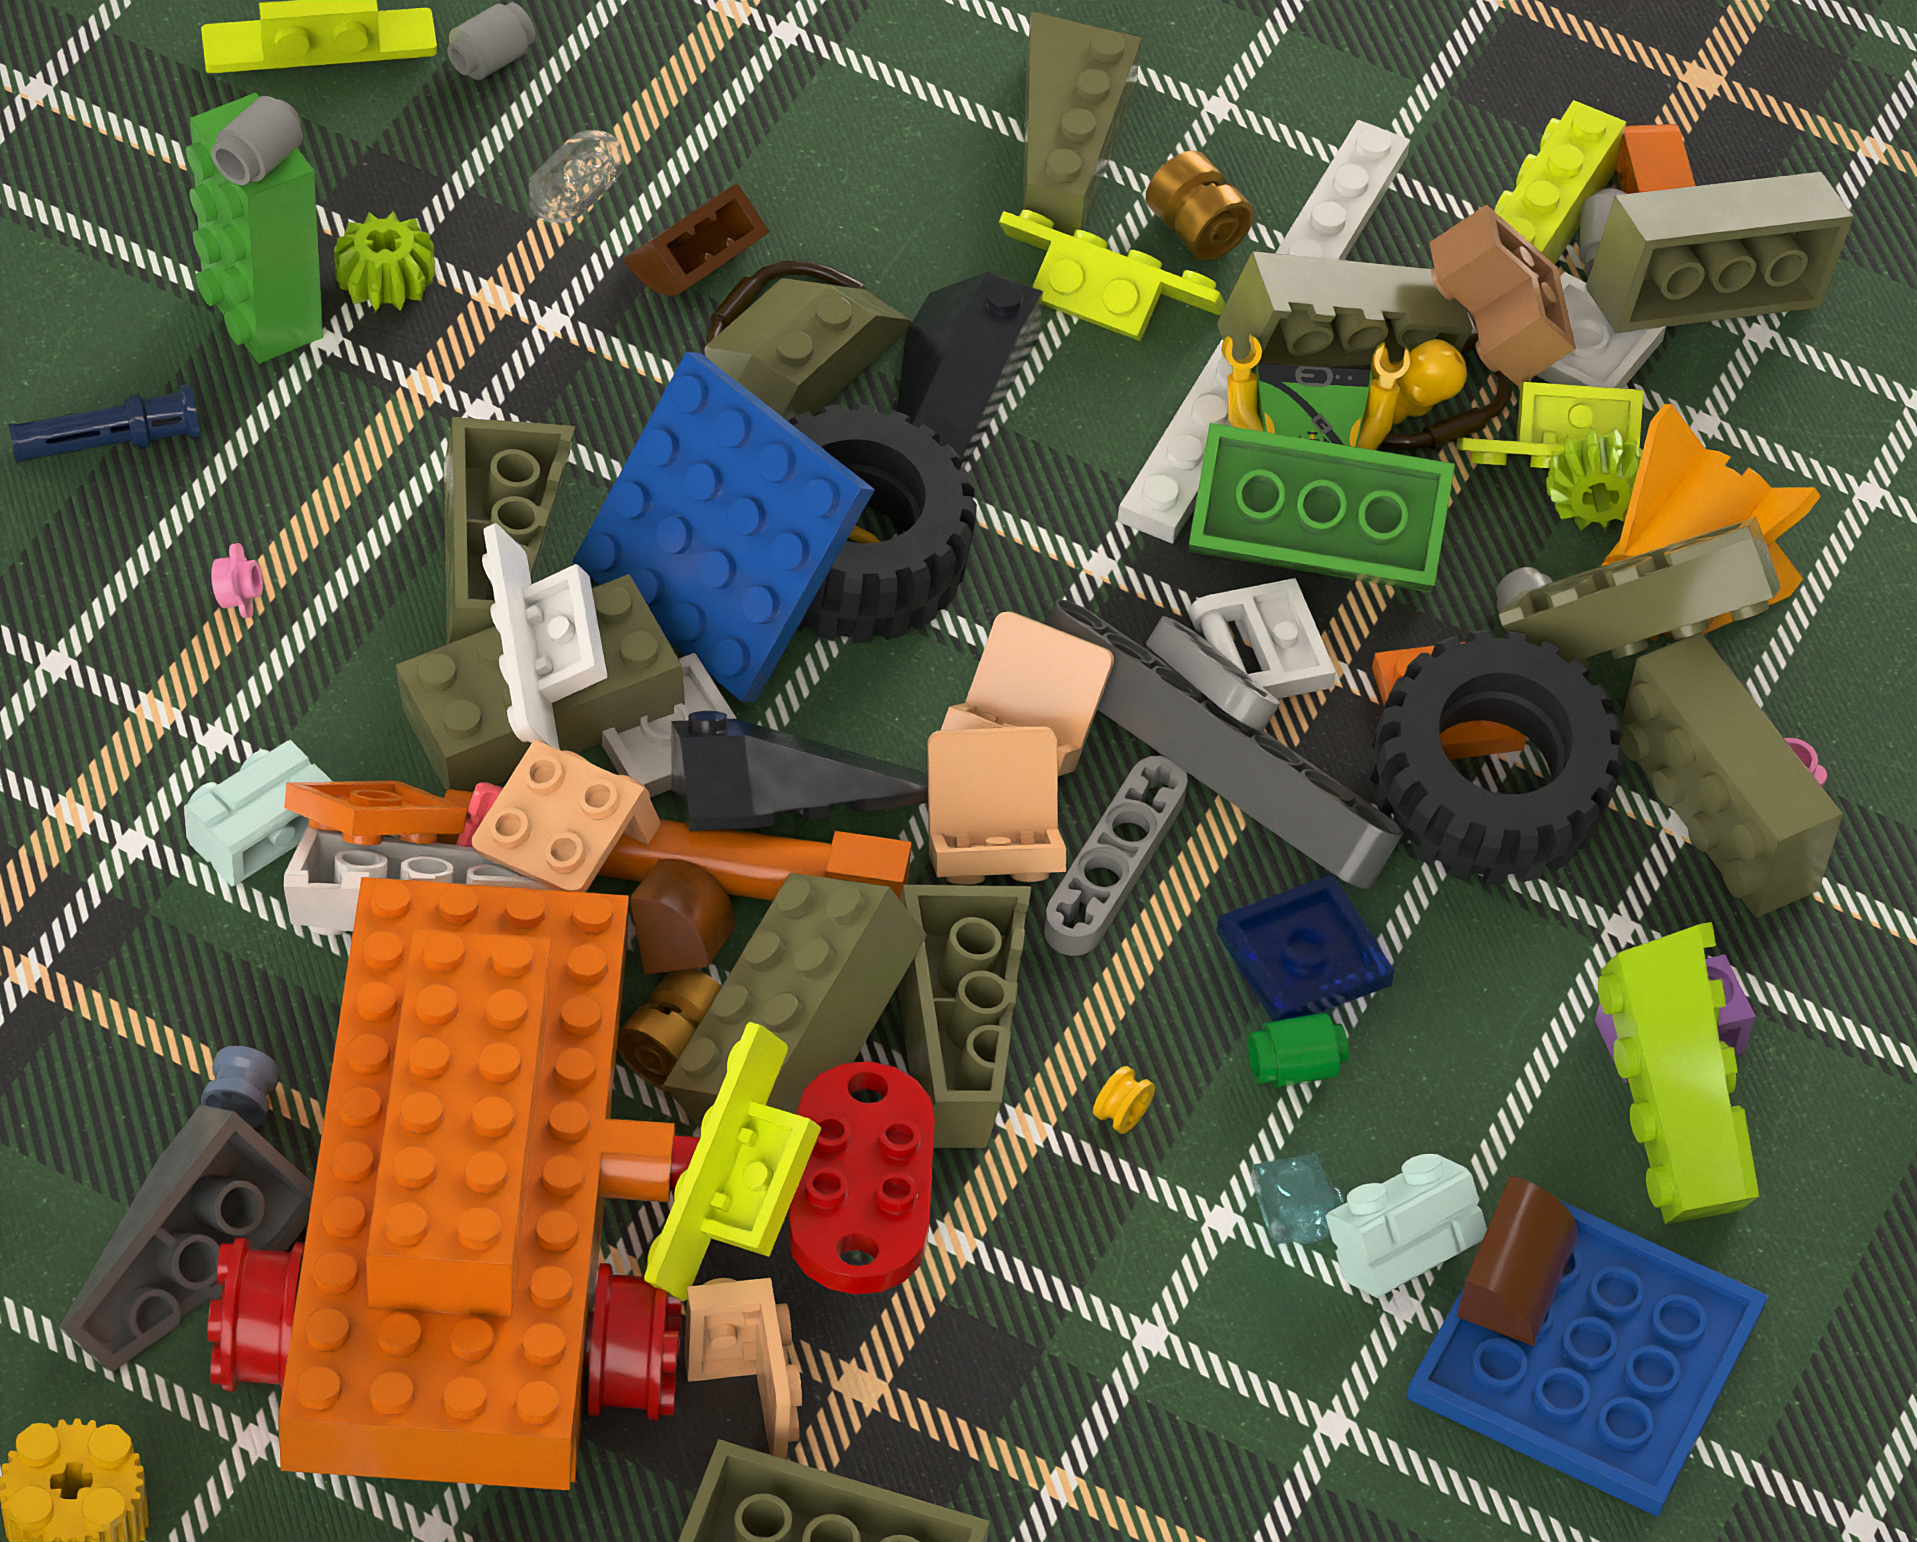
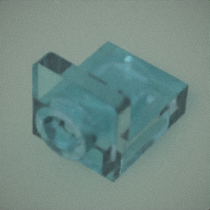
[1251,1153,1345,1245]

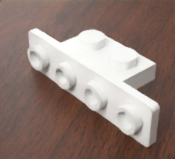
[482,523,607,750]

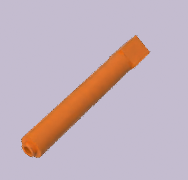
[438,789,912,901]

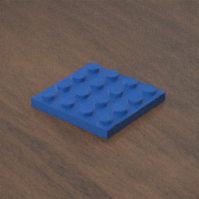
[572,352,875,702]
[1406,1199,1768,1517]

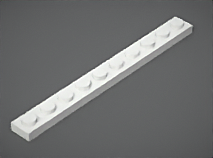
[1117,120,1410,544]

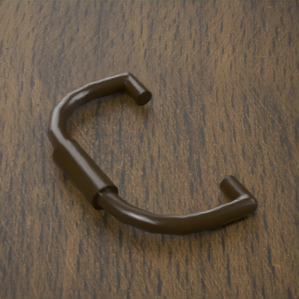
[706,260,866,345]
[1379,333,1512,450]

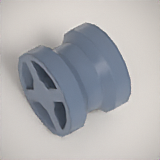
[201,1046,280,1128]

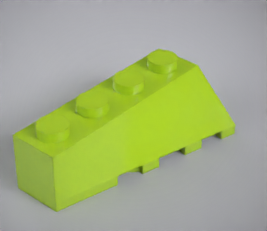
[1597,922,1759,1225]

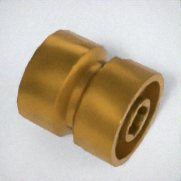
[1145,150,1255,261]
[617,968,722,1091]

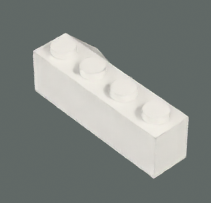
[283,827,557,935]

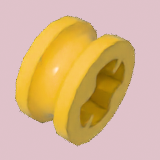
[1093,1066,1156,1134]

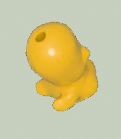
[1371,339,1467,425]

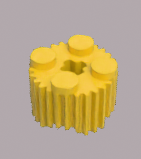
[0,1418,149,1542]

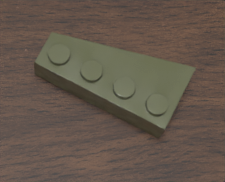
[1023,11,1142,236]
[1217,251,1473,373]
[444,417,575,644]
[897,885,1031,1148]

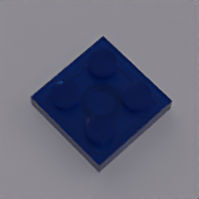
[1216,874,1395,1022]

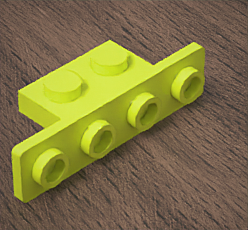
[201,0,437,73]
[999,210,1226,342]
[1456,382,1644,468]
[644,1022,821,1301]

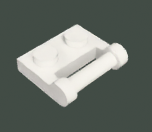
[1188,578,1336,699]

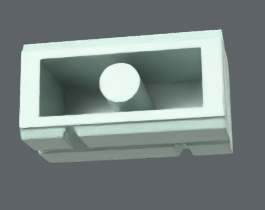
[184,740,333,887]
[1325,1154,1487,1298]

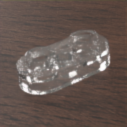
[529,130,623,223]

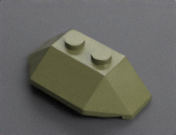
[704,278,911,421]

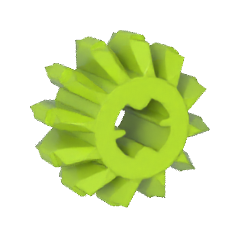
[334,211,435,312]
[1546,427,1642,532]

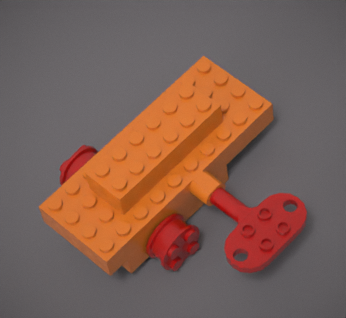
[208,877,935,1490]

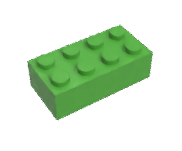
[186,93,323,364]
[1188,423,1455,593]

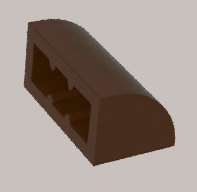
[622,183,770,296]
[629,859,737,975]
[1457,1175,1578,1346]

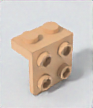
[941,611,1114,777]
[927,726,1066,885]
[472,739,661,893]
[684,1278,802,1460]

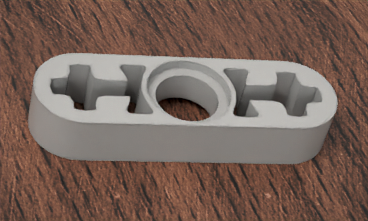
[1146,616,1280,731]

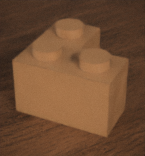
[1429,204,1576,386]

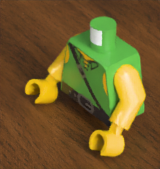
[1221,334,1410,450]

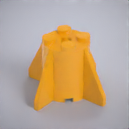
[1600,404,1821,641]

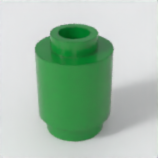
[1247,1013,1349,1088]

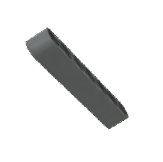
[1043,599,1404,889]

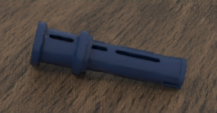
[8,384,201,463]

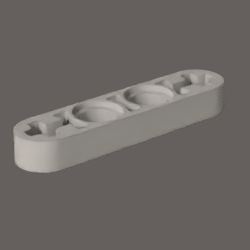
[1044,756,1188,956]

